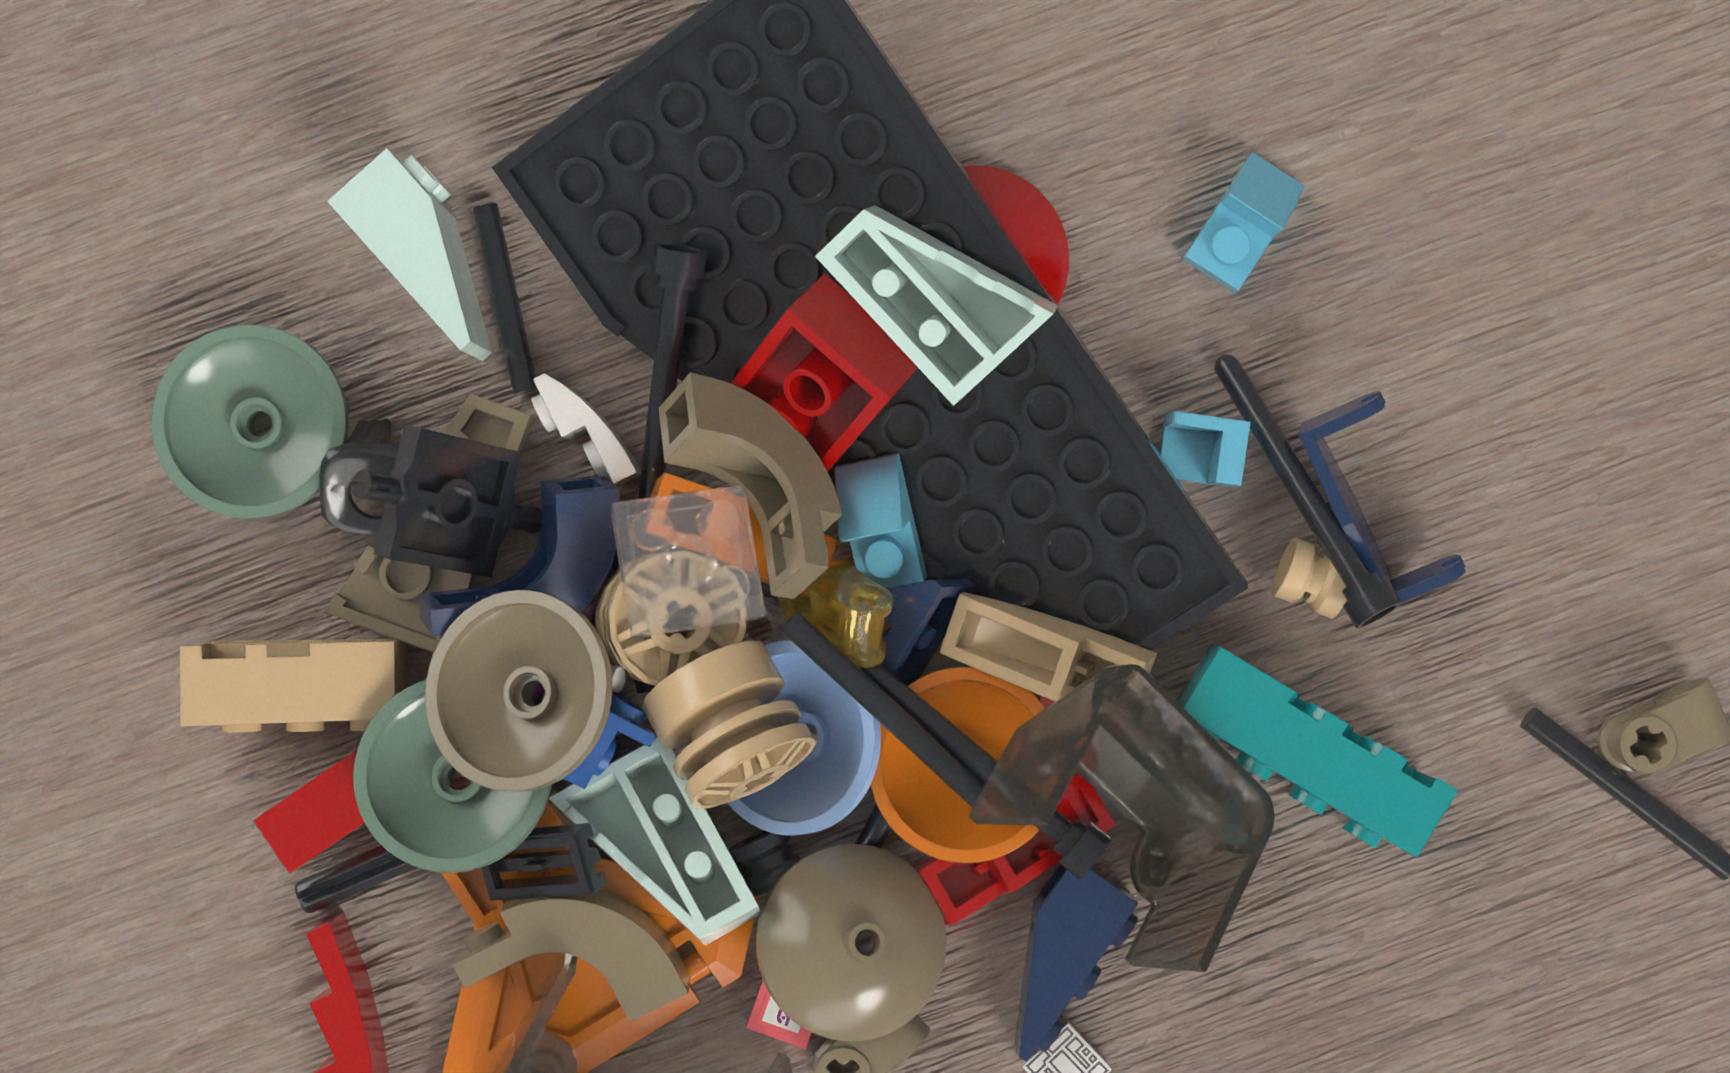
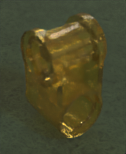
[778,558,894,668]

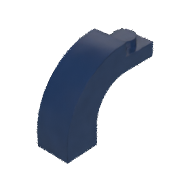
[419,476,620,639]

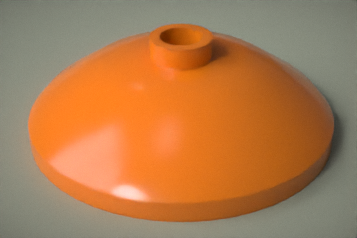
[871,667,1064,863]

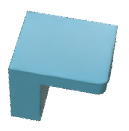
[1159,411,1251,488]

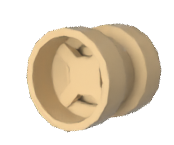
[1271,537,1346,619]

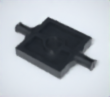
[352,424,542,578]

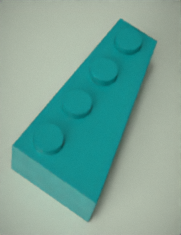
[1172,644,1459,858]

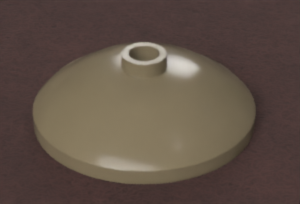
[425,590,612,792]
[756,844,947,1041]

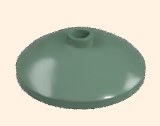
[151,325,349,519]
[353,680,551,873]

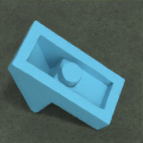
[1182,152,1305,293]
[835,453,927,593]

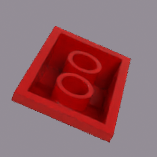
[731,273,918,471]

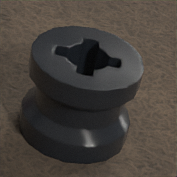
[729,830,801,897]

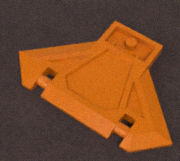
[441,798,759,1073]

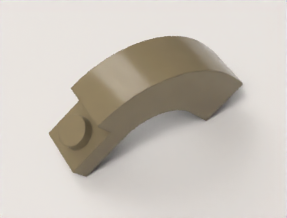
[658,372,842,599]
[452,890,691,1023]

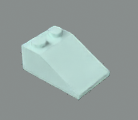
[327,148,492,361]

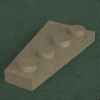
[323,394,534,652]

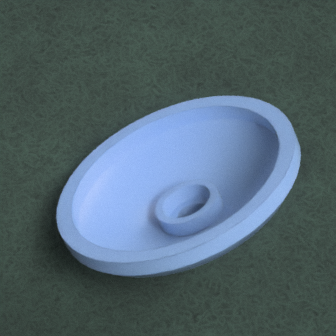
[728,641,881,835]

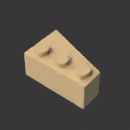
[180,639,408,733]

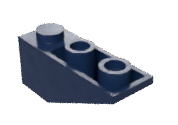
[1015,864,1139,1062]

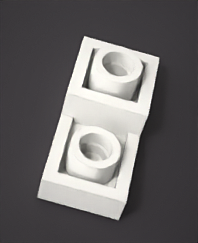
[531,373,641,485]

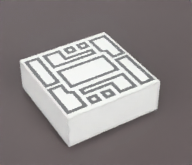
[1021,1019,1112,1073]

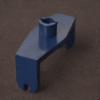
[1299,391,1466,602]

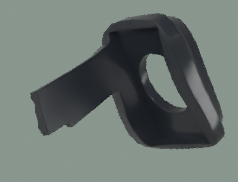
[319,419,399,535]

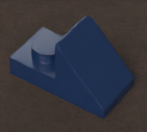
[859,578,975,686]

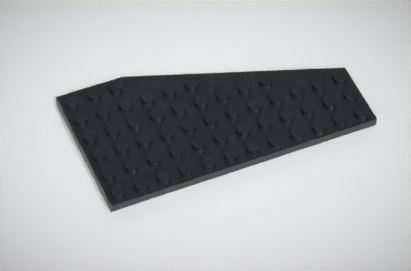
[491,0,1248,650]

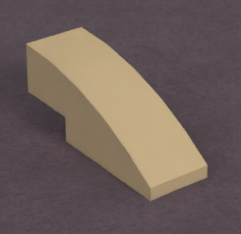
[939,592,1157,722]

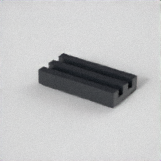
[481,823,607,901]

